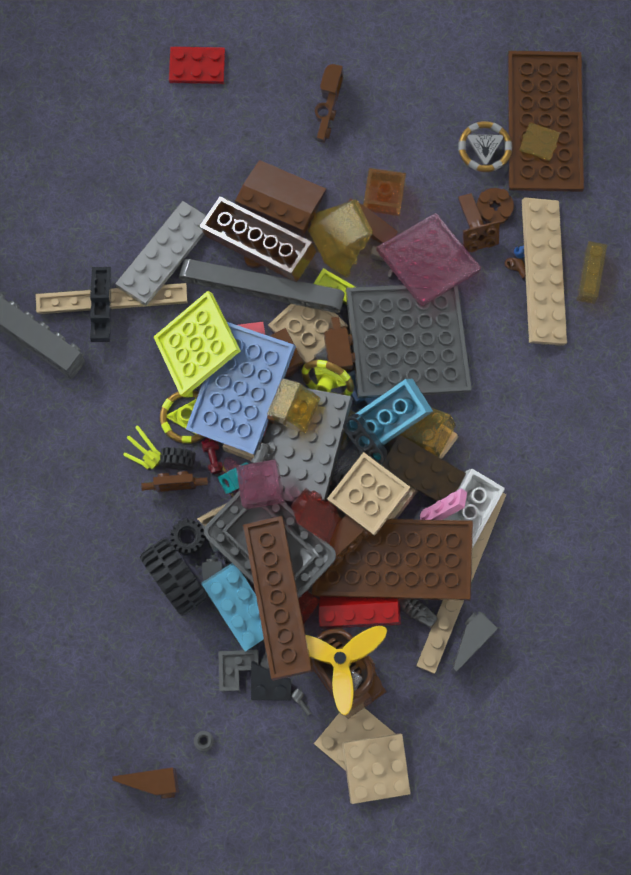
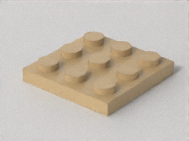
[268,304,348,364]
[327,452,411,536]
[314,708,395,771]
[342,733,410,804]

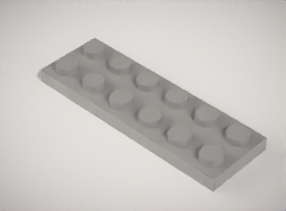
[115,201,206,306]

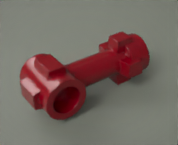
[201,438,223,474]

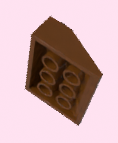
[235,160,326,237]

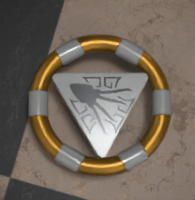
[458,121,512,172]

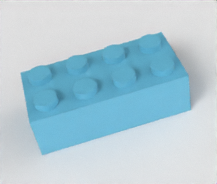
[350,379,433,445]
[201,563,264,651]

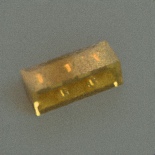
[576,241,607,304]

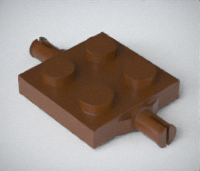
[141,471,208,492]

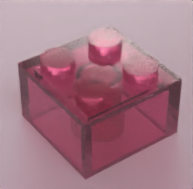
[236,460,284,509]

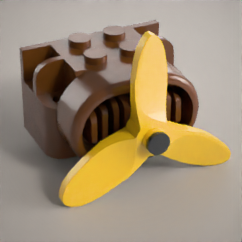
[306,626,387,719]

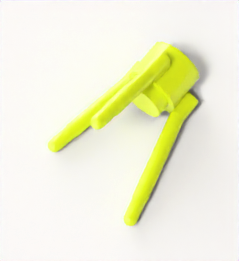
[123,425,161,470]

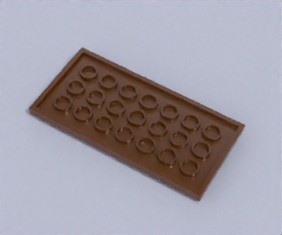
[508,51,584,192]
[312,518,473,601]

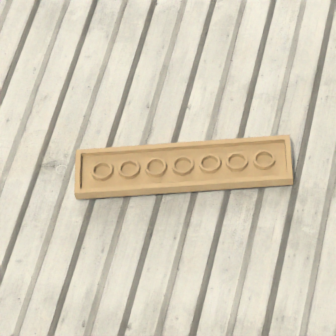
[522,198,567,345]

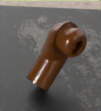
[504,257,526,279]

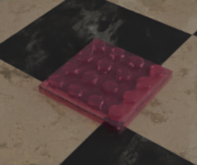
[376,213,481,306]

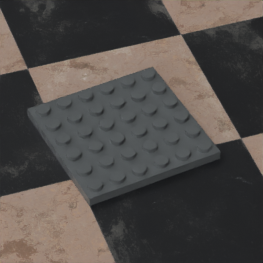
[345,283,472,399]

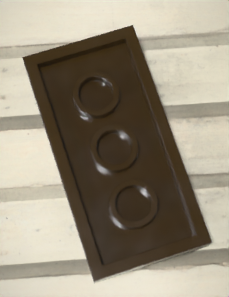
[381,434,466,502]

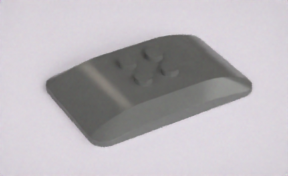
[204,478,336,598]

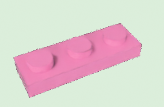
[420,488,467,520]

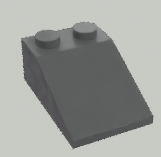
[451,612,498,675]

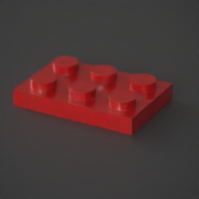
[169,47,225,84]

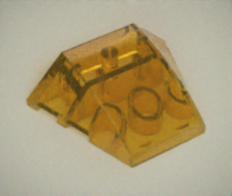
[309,199,373,277]

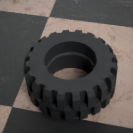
[140,538,208,615]

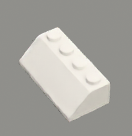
[443,469,505,548]

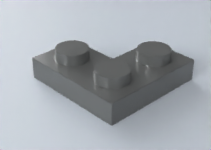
[218,650,259,692]

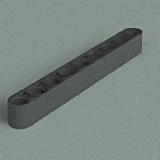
[179,259,345,313]

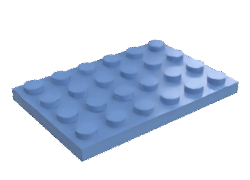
[186,322,296,455]

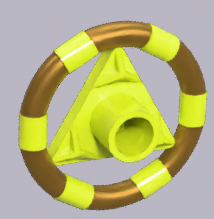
[302,360,354,396]
[160,390,205,444]

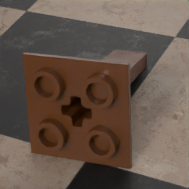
[458,193,500,253]

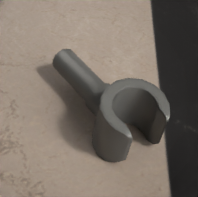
[291,689,311,716]

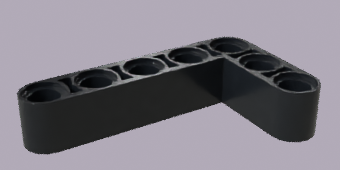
[308,414,388,509]

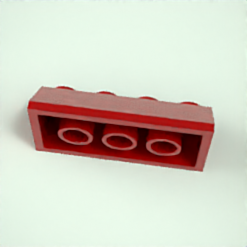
[319,596,401,629]

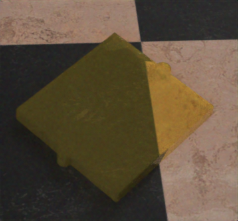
[519,122,560,161]

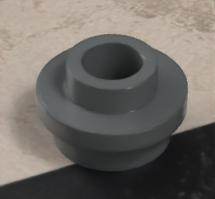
[194,731,214,751]

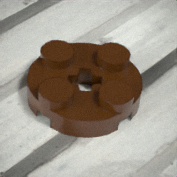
[476,188,514,224]

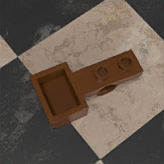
[315,64,344,143]

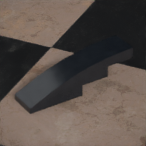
[90,267,111,342]

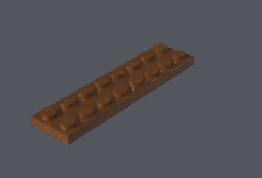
[243,516,313,681]

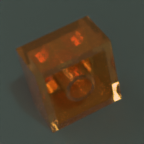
[363,168,406,216]

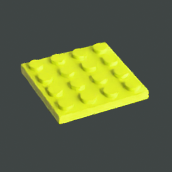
[154,291,241,397]

